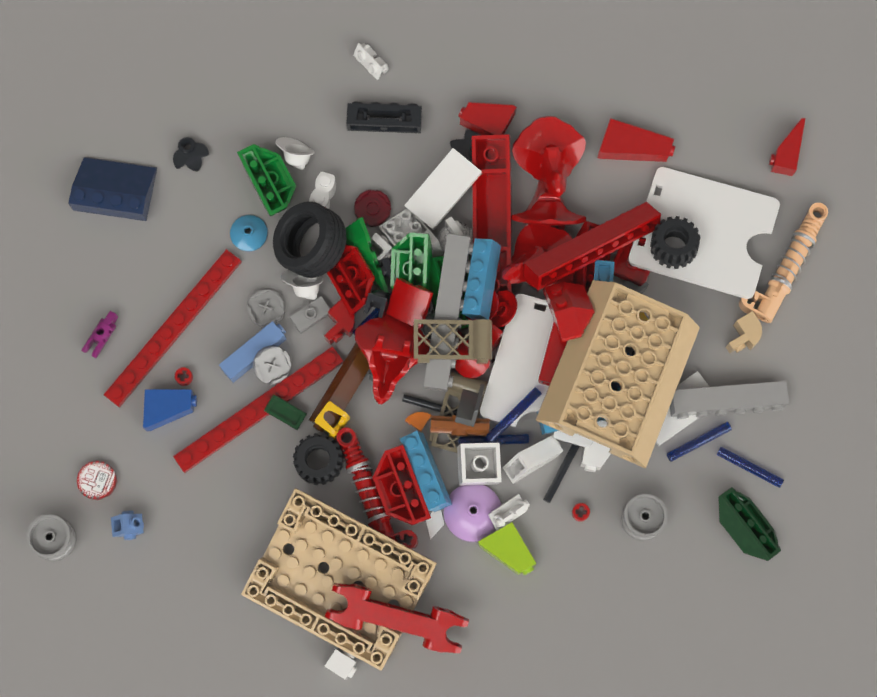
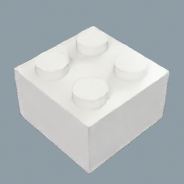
[457,443,501,486]

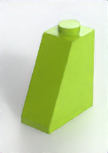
[478,522,536,576]

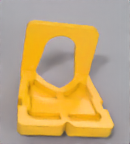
[315,401,351,440]

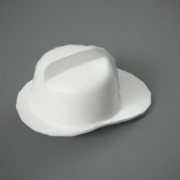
[275,137,315,170]
[281,270,323,300]

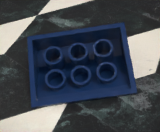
[68,157,157,221]

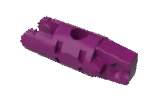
[81,311,118,359]

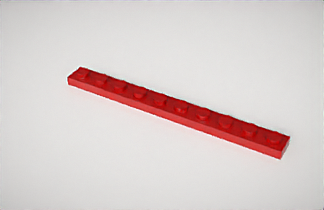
[103,249,242,408]
[173,346,344,473]

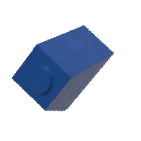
[143,389,197,431]

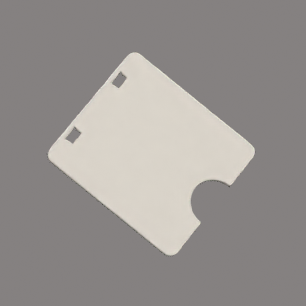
[628,167,780,299]
[480,294,599,447]

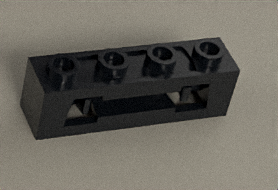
[346,101,422,133]

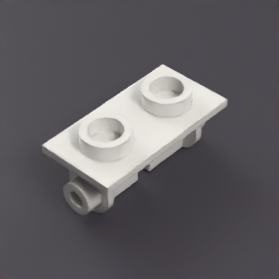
[353,43,389,80]
[488,494,530,531]

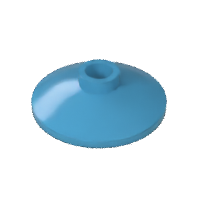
[230,215,268,251]

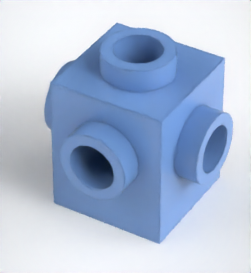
[111,511,144,540]

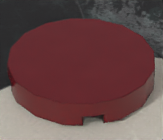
[354,190,391,227]

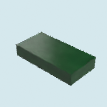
[263,394,307,430]

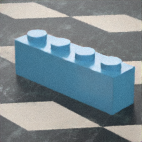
[462,238,501,320]
[400,431,452,512]

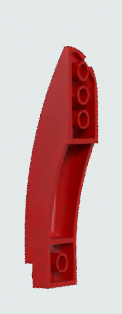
[472,134,513,293]

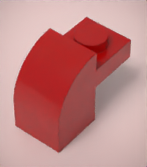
[324,299,355,345]

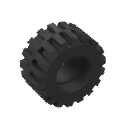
[650,216,700,269]
[293,433,343,485]

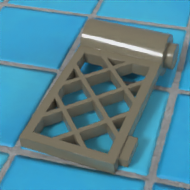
[414,319,492,364]
[428,372,488,453]

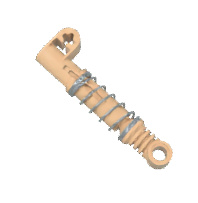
[739,203,828,323]

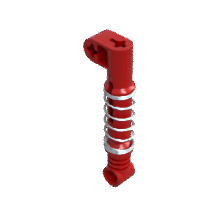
[337,427,419,550]

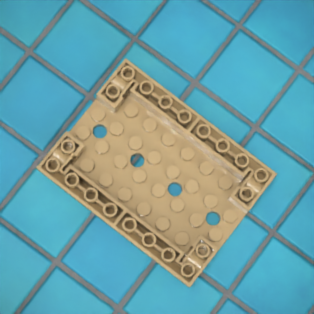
[536,280,700,468]
[241,488,437,671]

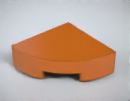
[405,412,432,432]

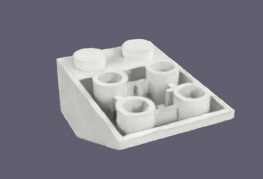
[378,209,443,258]

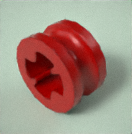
[175,367,193,386]
[572,503,590,522]

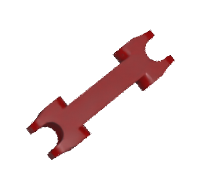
[325,583,469,653]

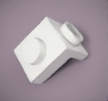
[445,217,464,236]
[371,233,392,266]

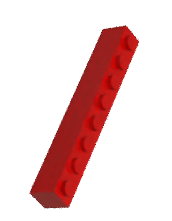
[524,202,661,290]

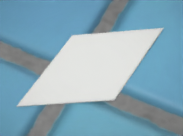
[426,510,444,540]

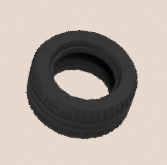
[273,201,346,278]

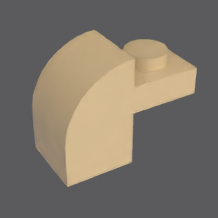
[726,311,762,353]

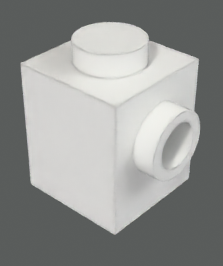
[325,649,357,680]

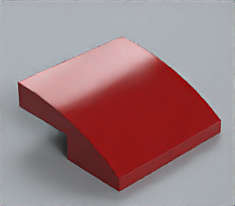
[386,278,433,329]

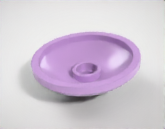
[444,485,501,542]

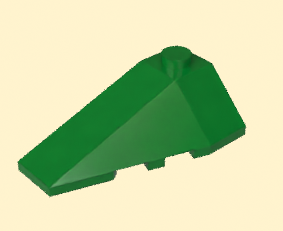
[345,217,389,295]

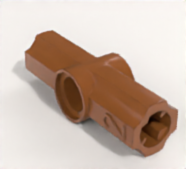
[430,415,490,436]

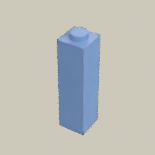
[219,321,286,383]

